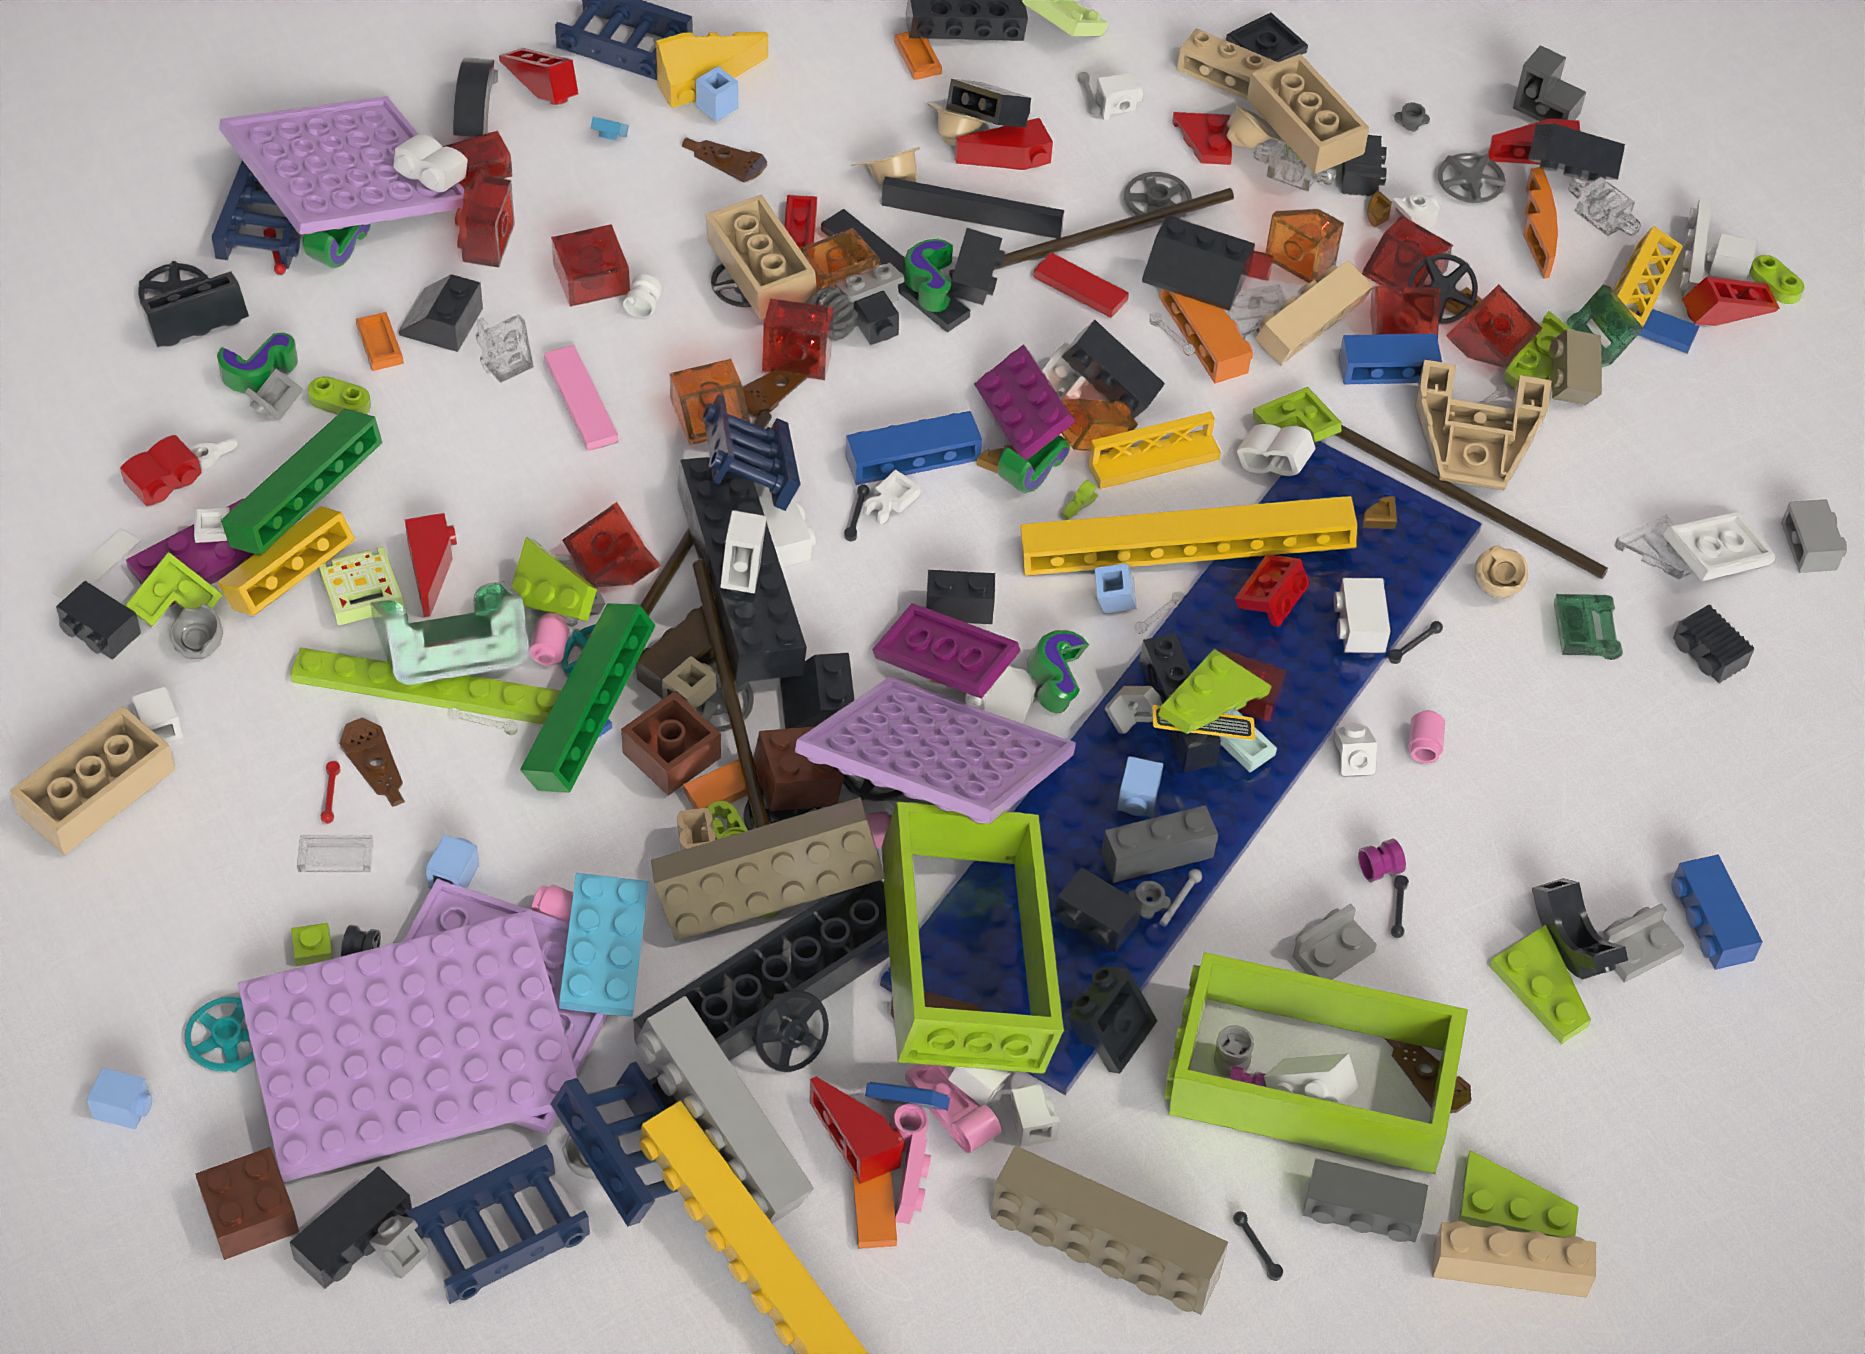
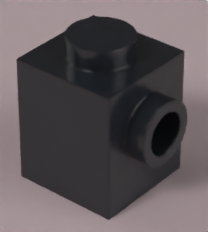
[854,290,899,345]

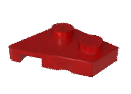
[1172,112,1232,165]

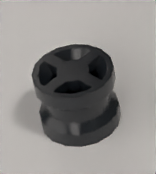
[341,924,381,957]

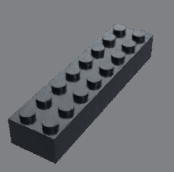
[677,457,807,683]
[633,880,890,1061]

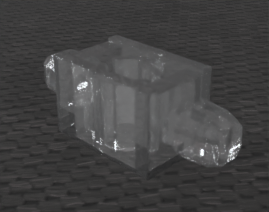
[1253,137,1336,192]
[1568,177,1641,236]

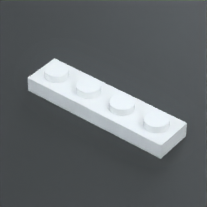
[1679,197,1712,297]

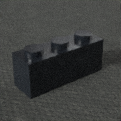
[946,79,1031,128]
[1528,123,1625,184]
[139,271,249,347]
[1061,319,1165,421]
[289,1166,412,1289]

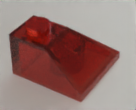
[1370,285,1440,338]

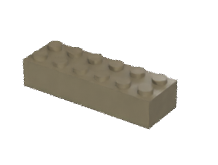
[651,797,885,941]
[991,1145,1228,1315]

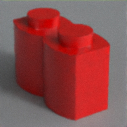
[120,435,202,506]

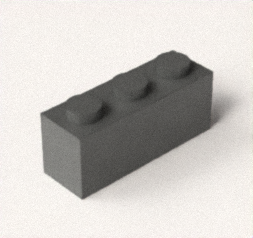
[1101,805,1218,883]
[1303,1158,1428,1242]

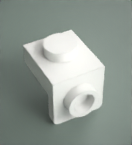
[1334,723,1377,776]

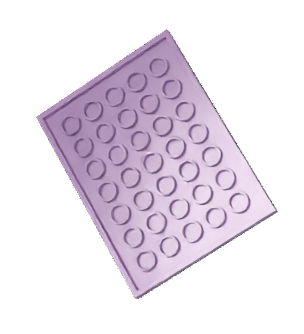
[238,910,577,1182]

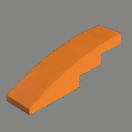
[1523,167,1558,279]

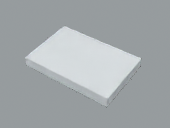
[1663,511,1777,581]

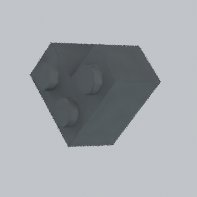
[1513,45,1586,121]

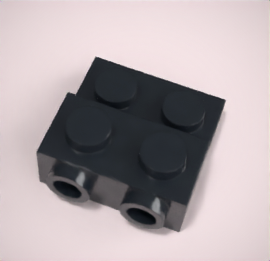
[1068,966,1158,1074]

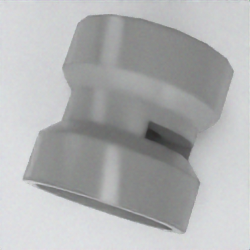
[1214,1025,1254,1076]

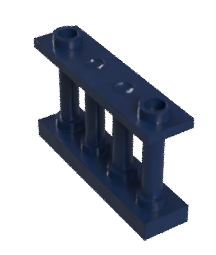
[555,0,693,80]
[211,160,302,269]
[702,393,801,511]
[550,1061,678,1227]
[406,1144,590,1304]

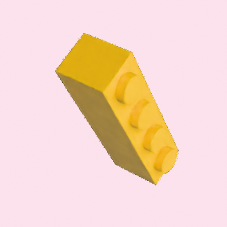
[217,506,356,616]

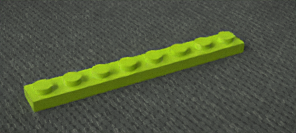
[290,647,561,724]

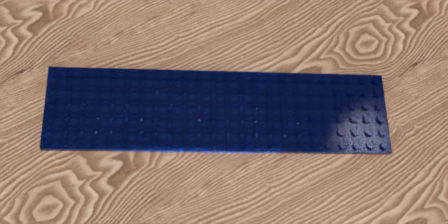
[880,441,1482,1096]

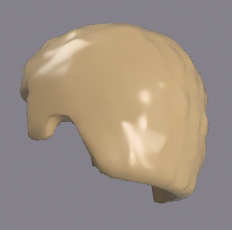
[1475,545,1528,599]

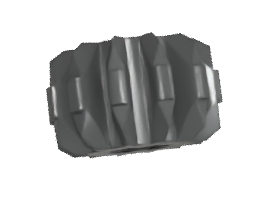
[806,286,858,342]

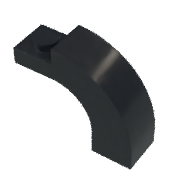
[453,58,498,137]
[1532,878,1628,980]

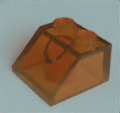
[1264,209,1344,283]
[799,228,880,291]
[669,359,750,445]
[1061,399,1138,452]

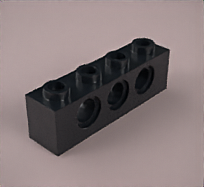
[906,0,1028,41]
[1139,633,1221,772]

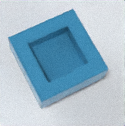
[590,117,629,141]

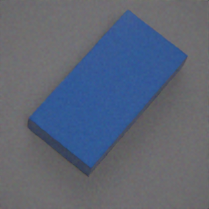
[1629,309,1700,354]
[865,1082,950,1111]

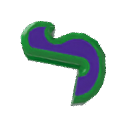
[303,224,371,269]
[903,239,953,312]
[217,332,298,394]
[998,435,1070,494]
[1027,630,1089,713]

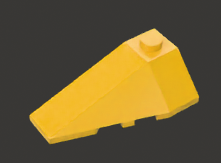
[656,32,768,108]

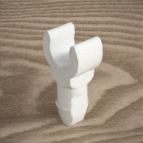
[192,437,238,469]

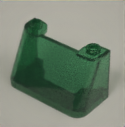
[370,581,529,685]

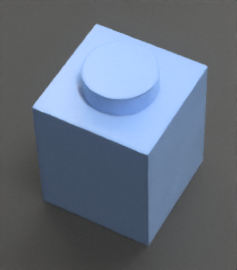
[696,66,738,122]
[1094,563,1137,614]
[1117,756,1163,818]
[425,835,479,889]
[87,1067,152,1129]

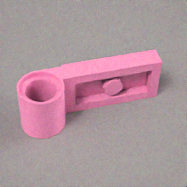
[905,1064,1002,1153]
[891,1104,931,1224]

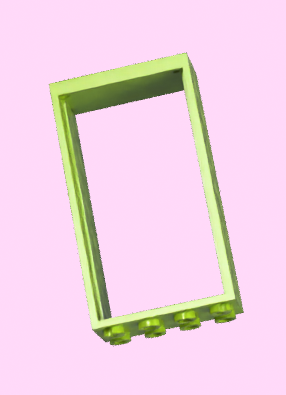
[881,802,1064,1073]
[1164,952,1468,1174]

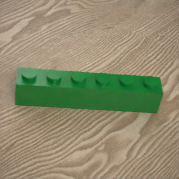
[221,409,383,555]
[520,603,656,793]

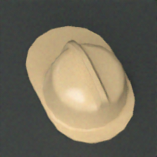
[927,102,988,146]
[1227,103,1282,149]
[851,147,920,186]

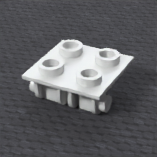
[959,666,1039,724]

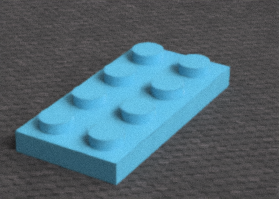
[558,873,649,1017]

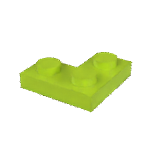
[1253,387,1342,443]
[125,552,223,628]

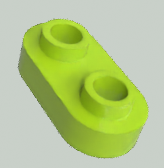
[1749,255,1805,304]
[308,376,371,414]

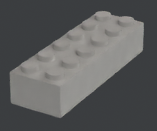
[636,996,814,1224]

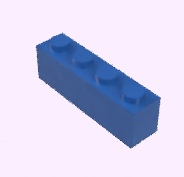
[845,411,982,485]

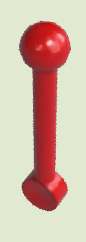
[263,228,286,275]
[320,761,341,824]

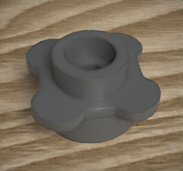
[1394,102,1430,132]
[1128,881,1171,919]

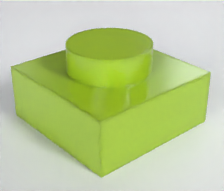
[291,923,333,966]

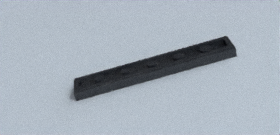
[882,176,1065,239]
[821,209,971,333]

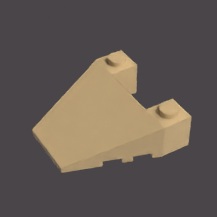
[1415,360,1552,491]

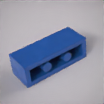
[1339,334,1442,385]
[1671,854,1763,970]

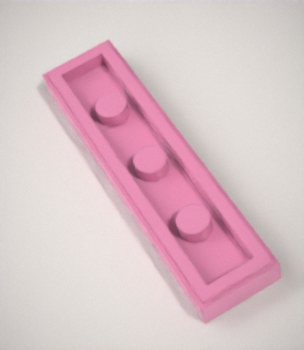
[544,345,618,451]

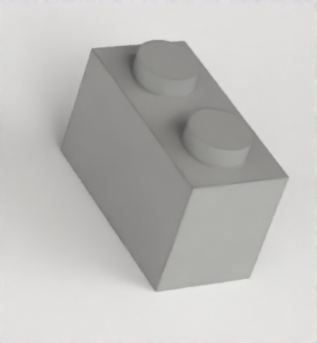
[1781,499,1847,573]

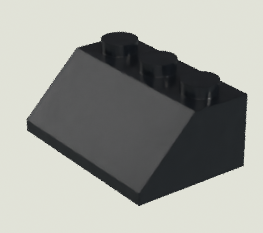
[1142,215,1255,311]

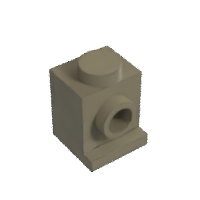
[662,656,716,709]

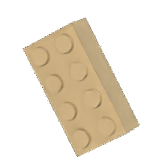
[1247,54,1369,174]
[705,194,817,320]
[10,706,176,855]

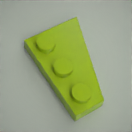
[1503,311,1572,389]
[507,537,597,622]
[1158,649,1272,734]
[1489,925,1591,1044]
[1459,1150,1579,1238]

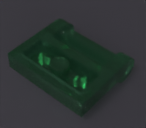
[1566,284,1644,368]
[1554,594,1623,660]

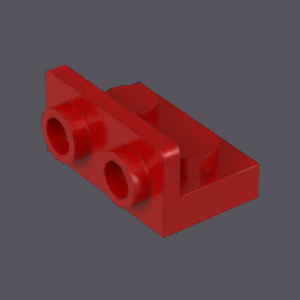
[1235,555,1309,627]

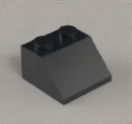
[399,274,483,352]
[780,653,855,729]

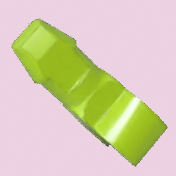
[1062,479,1098,520]

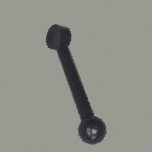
[844,484,870,542]
[1388,621,1443,664]
[1391,875,1409,938]
[1233,1211,1283,1281]

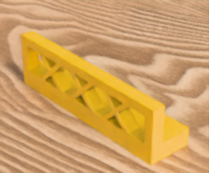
[1598,226,1683,330]
[1088,411,1221,489]

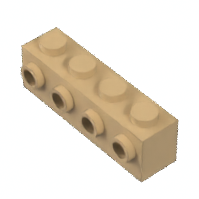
[1177,28,1278,100]
[1255,260,1374,365]
[1433,1221,1596,1298]

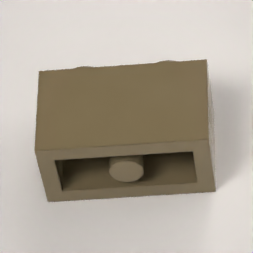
[1549,329,1602,405]

